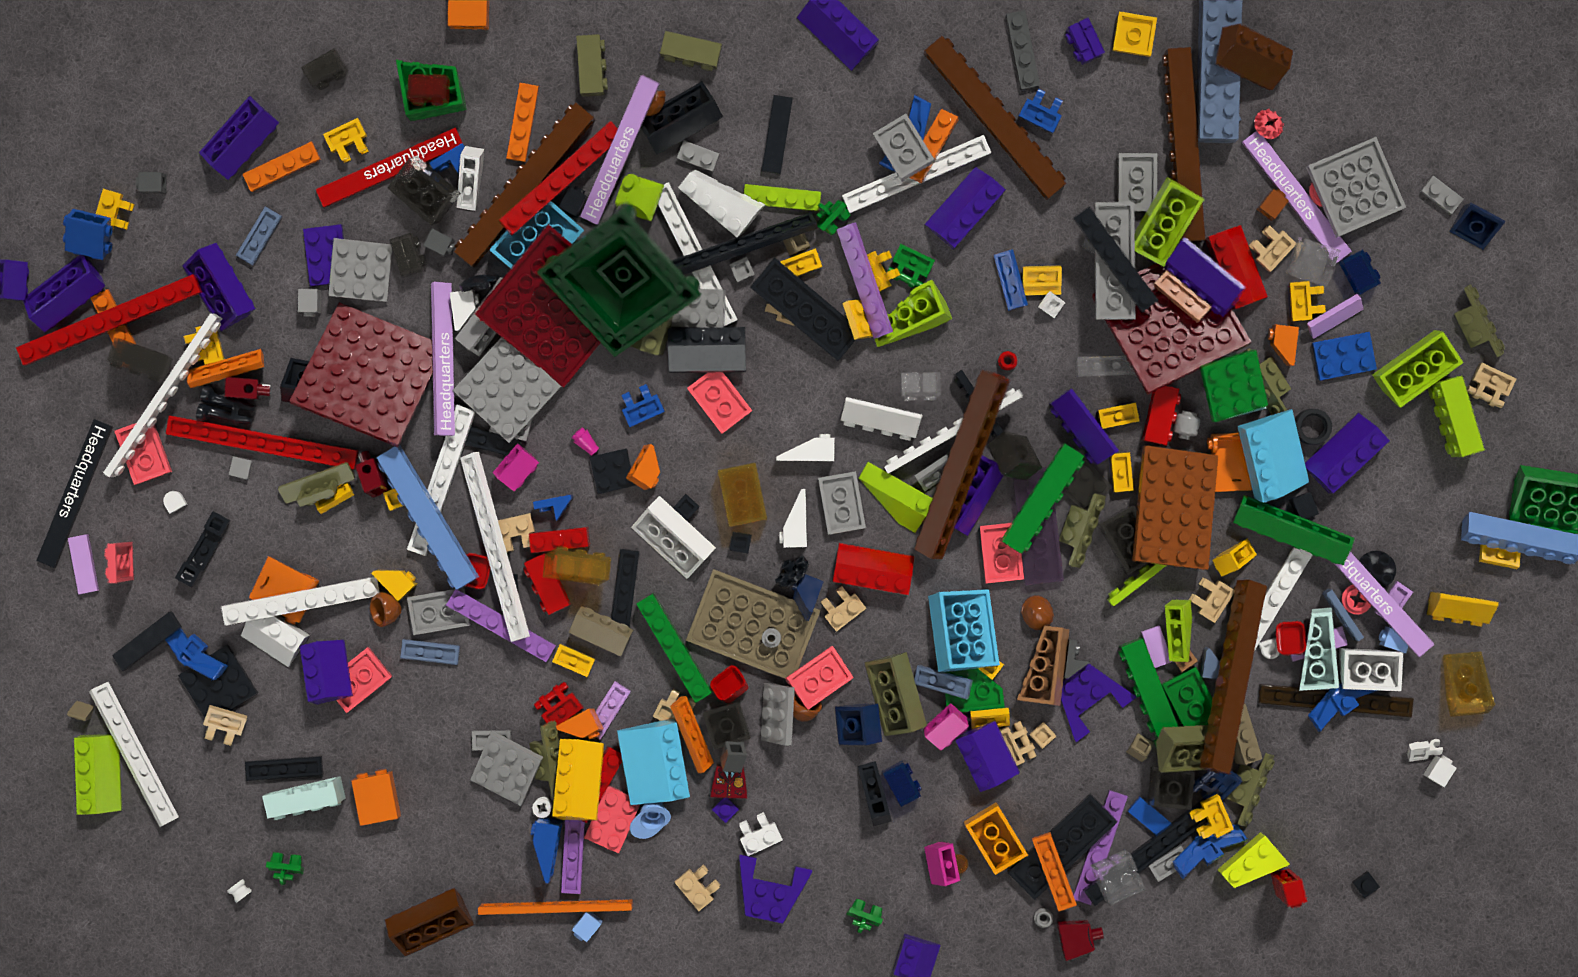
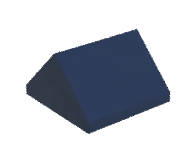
[1449,203,1505,250]

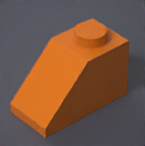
[1267,325,1299,366]
[626,444,660,490]
[556,709,604,740]

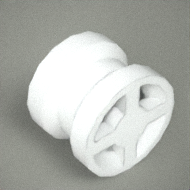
[532,797,553,818]
[227,879,252,903]

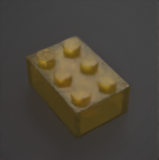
[718,462,767,527]
[543,547,611,585]

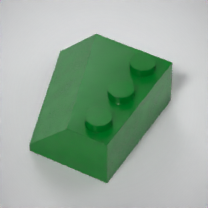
[396,60,467,121]

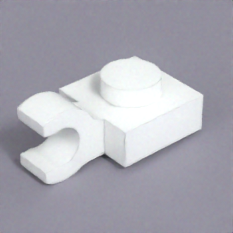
[1407,739,1443,762]

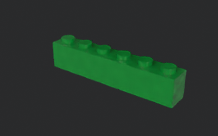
[1000,443,1085,554]
[1233,495,1354,566]
[636,593,713,703]
[1118,637,1178,748]

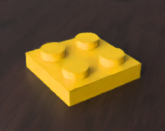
[1112,12,1157,57]

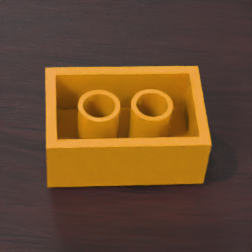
[964,803,1028,875]

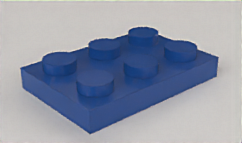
[1312,332,1377,381]

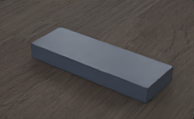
[236,206,282,266]
[1322,589,1364,641]
[400,639,460,665]
[914,665,973,699]

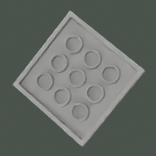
[1306,137,1406,238]
[452,337,562,443]

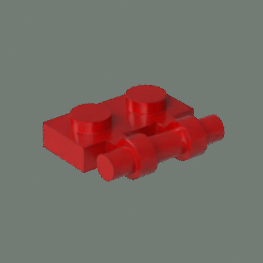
[534,681,584,725]

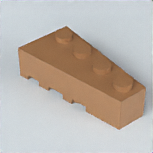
[1017,626,1070,706]

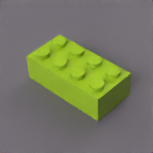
[1428,376,1484,457]

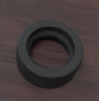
[1295,409,1332,445]

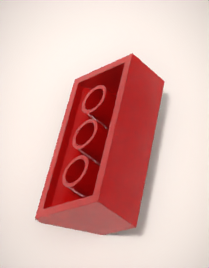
[1205,225,1268,310]
[832,543,915,595]

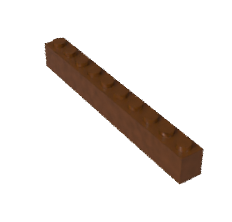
[923,36,1066,201]
[1162,47,1205,243]
[454,103,595,268]
[914,370,1010,559]
[1200,579,1267,774]

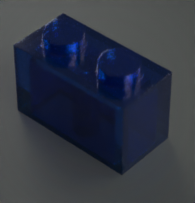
[1338,249,1381,295]
[882,760,922,807]

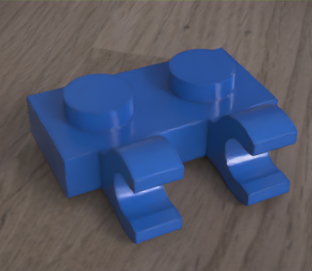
[1018,89,1063,134]
[622,384,665,427]

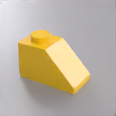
[1212,538,1257,577]
[371,570,417,601]

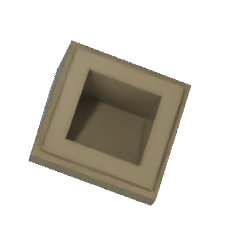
[783,233,811,256]
[67,701,94,721]
[1126,733,1154,762]

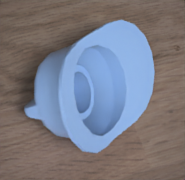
[630,802,671,839]

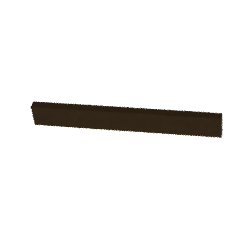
[1258,684,1414,718]

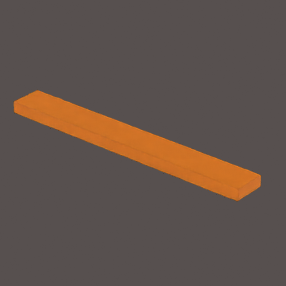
[478,899,633,915]

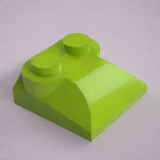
[615,174,664,221]

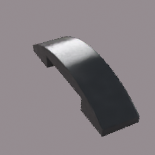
[175,511,230,587]

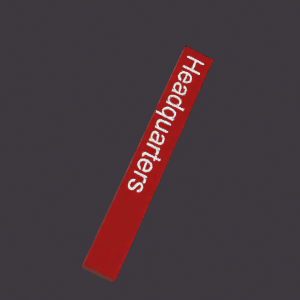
[315,127,463,208]

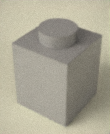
[298,289,321,317]

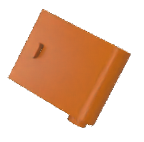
[1207,433,1252,492]
[249,556,319,625]

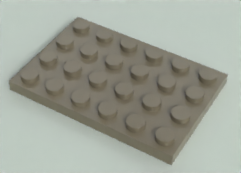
[686,569,821,679]

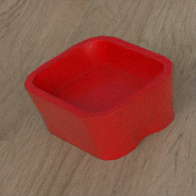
[466,553,491,589]
[1276,621,1306,656]
[710,665,749,703]

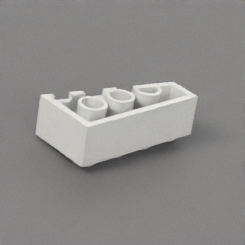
[678,170,766,237]

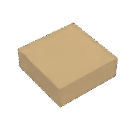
[1029,722,1056,749]

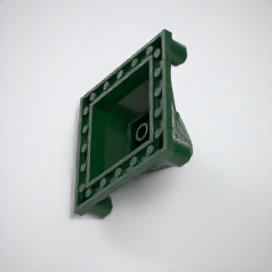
[537,203,701,357]

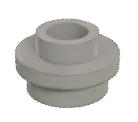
[762,628,781,648]
[1034,908,1053,928]

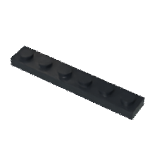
[1072,207,1159,313]

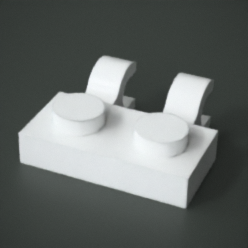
[739,812,783,856]

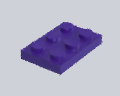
[303,224,344,286]

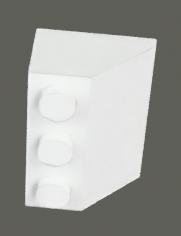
[241,615,310,667]
[1339,648,1403,691]

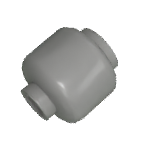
[1173,411,1200,440]

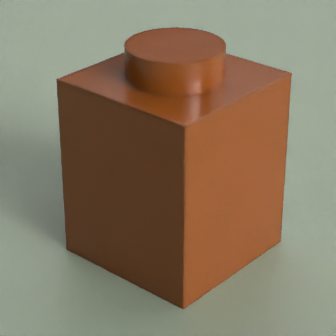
[1256,189,1289,221]

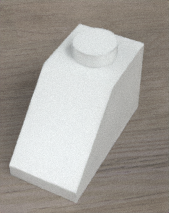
[450,290,480,332]

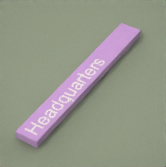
[580,75,660,225]
[1242,131,1352,264]
[431,282,455,436]
[1335,552,1434,657]

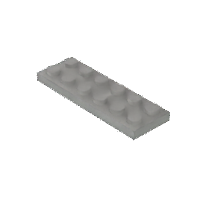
[1094,202,1135,320]

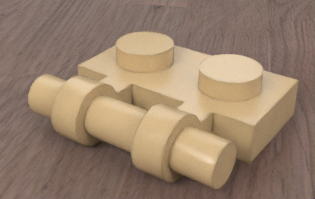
[1467,363,1516,408]
[1000,721,1036,765]

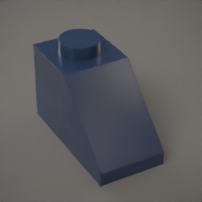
[792,574,824,621]

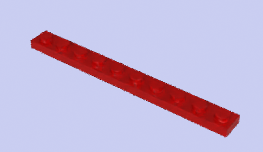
[16,274,202,366]
[166,415,359,469]

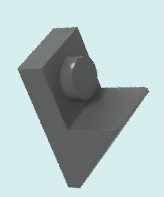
[1064,638,1090,678]

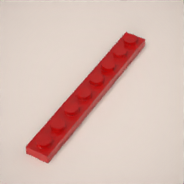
[499,121,618,236]

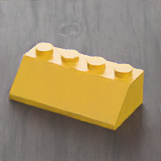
[552,739,604,821]

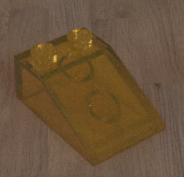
[1443,651,1495,717]

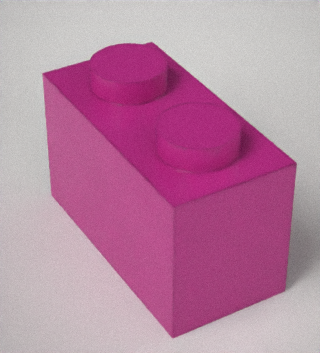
[493,443,539,491]
[923,703,969,751]
[924,842,960,886]

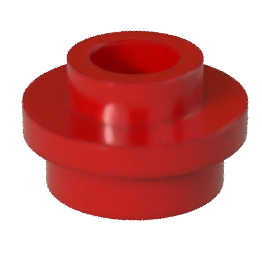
[998,351,1017,370]

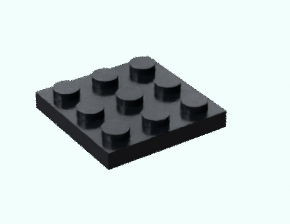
[178,645,258,718]

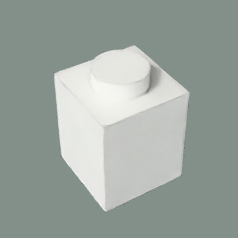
[1423,755,1456,787]

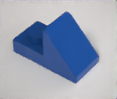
[430,143,465,173]
[533,495,573,521]

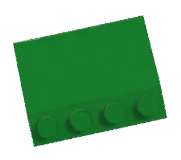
[1508,465,1578,534]

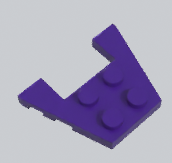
[1061,663,1136,742]
[739,854,812,923]

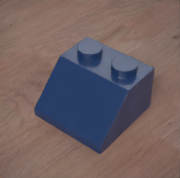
[835,703,882,745]

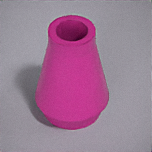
[571,427,599,456]

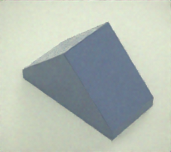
[1200,647,1220,679]

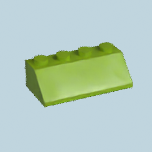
[1134,177,1204,267]
[1372,330,1463,408]
[74,734,122,815]

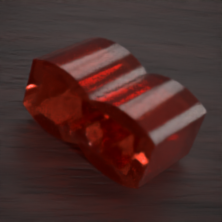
[407,75,450,106]

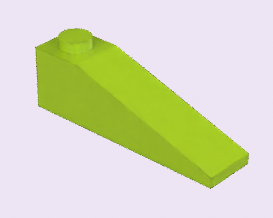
[874,280,952,347]
[859,462,933,533]

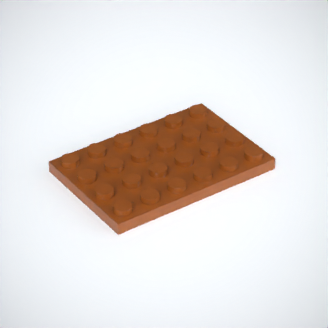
[1132,445,1218,570]

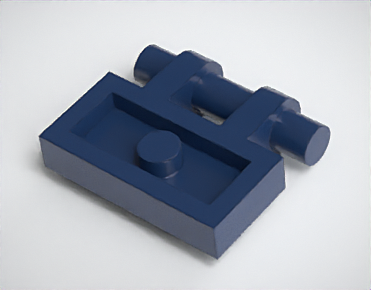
[1191,770,1243,801]

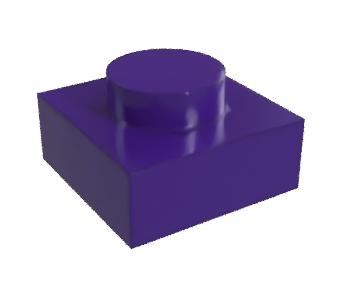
[712,798,739,823]

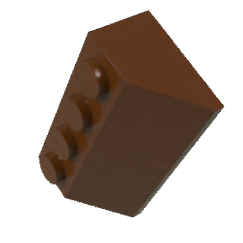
[1216,24,1293,91]
[385,888,474,956]

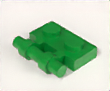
[887,244,935,288]

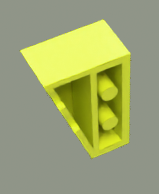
[1218,832,1290,888]

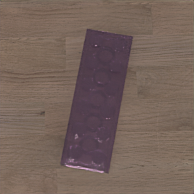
[1012,467,1064,585]

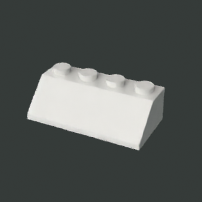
[840,397,922,441]
[631,496,716,579]

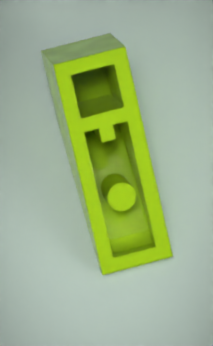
[1165,600,1192,662]

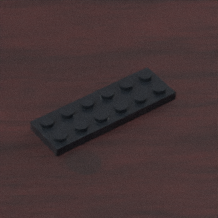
[750,257,855,361]
[1008,793,1118,900]

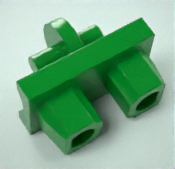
[816,200,850,235]
[266,852,304,885]
[846,899,883,933]

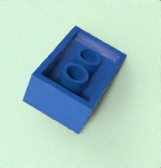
[531,817,563,883]

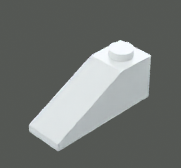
[456,146,484,211]
[776,434,834,461]
[779,489,807,547]

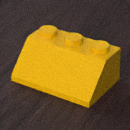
[1427,592,1499,627]

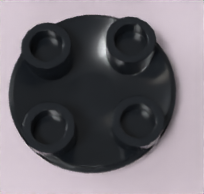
[459,275,497,292]
[1359,551,1396,588]
[775,556,809,588]

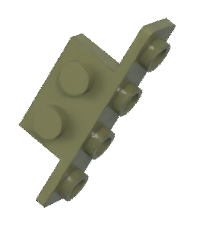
[1454,284,1505,357]
[1238,348,1291,415]
[278,462,355,507]
[1059,493,1106,568]
[529,721,560,799]
[1227,753,1275,827]

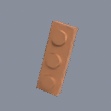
[1154,270,1211,323]

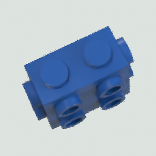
[63,209,113,260]

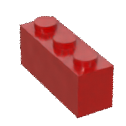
[1142,386,1181,445]
[529,527,590,553]
[523,552,571,615]
[1270,869,1307,908]

